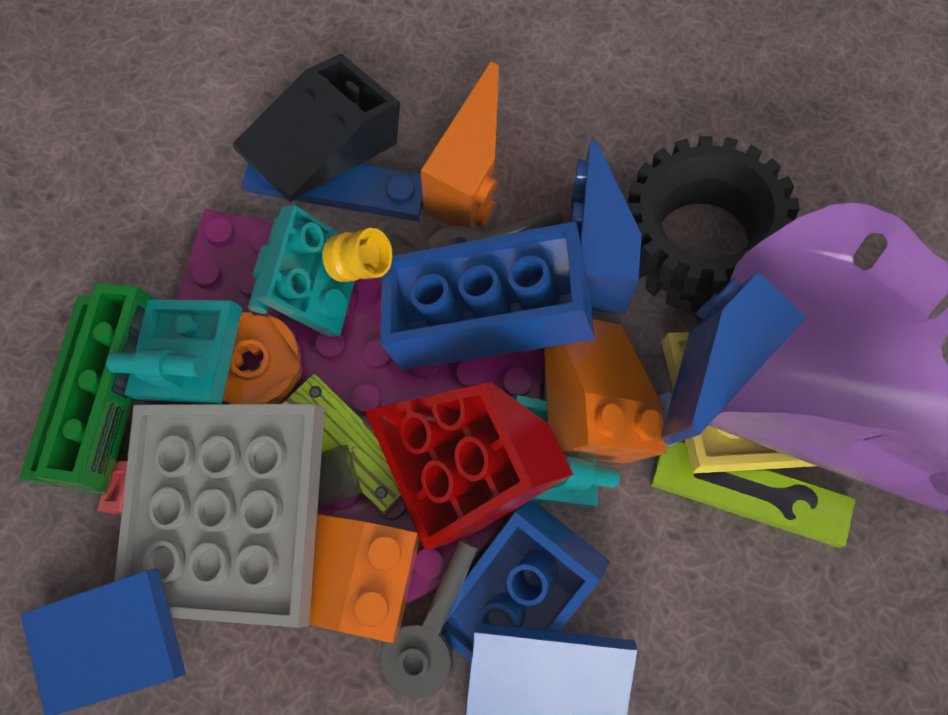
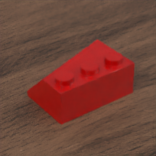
[365,382,574,551]

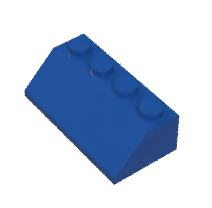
[380,221,595,370]

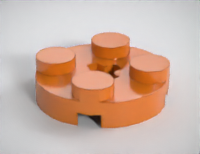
[222,312,302,404]

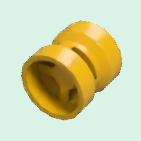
[322,228,393,282]

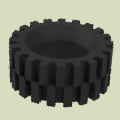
[627,136,800,312]

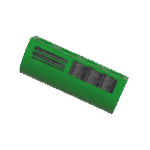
[19,283,156,495]

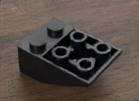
[233,53,400,202]

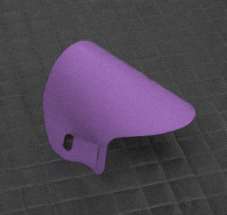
[708,202,948,514]

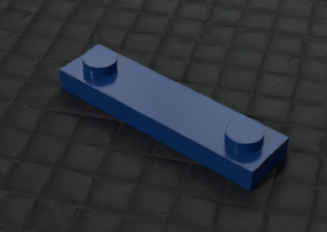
[242,163,423,222]

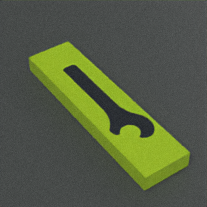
[650,442,856,548]

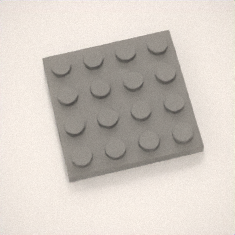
[114,404,325,628]

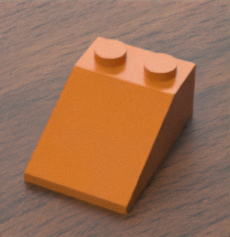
[421,61,499,230]
[544,319,666,463]
[309,514,420,643]

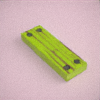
[282,374,402,514]

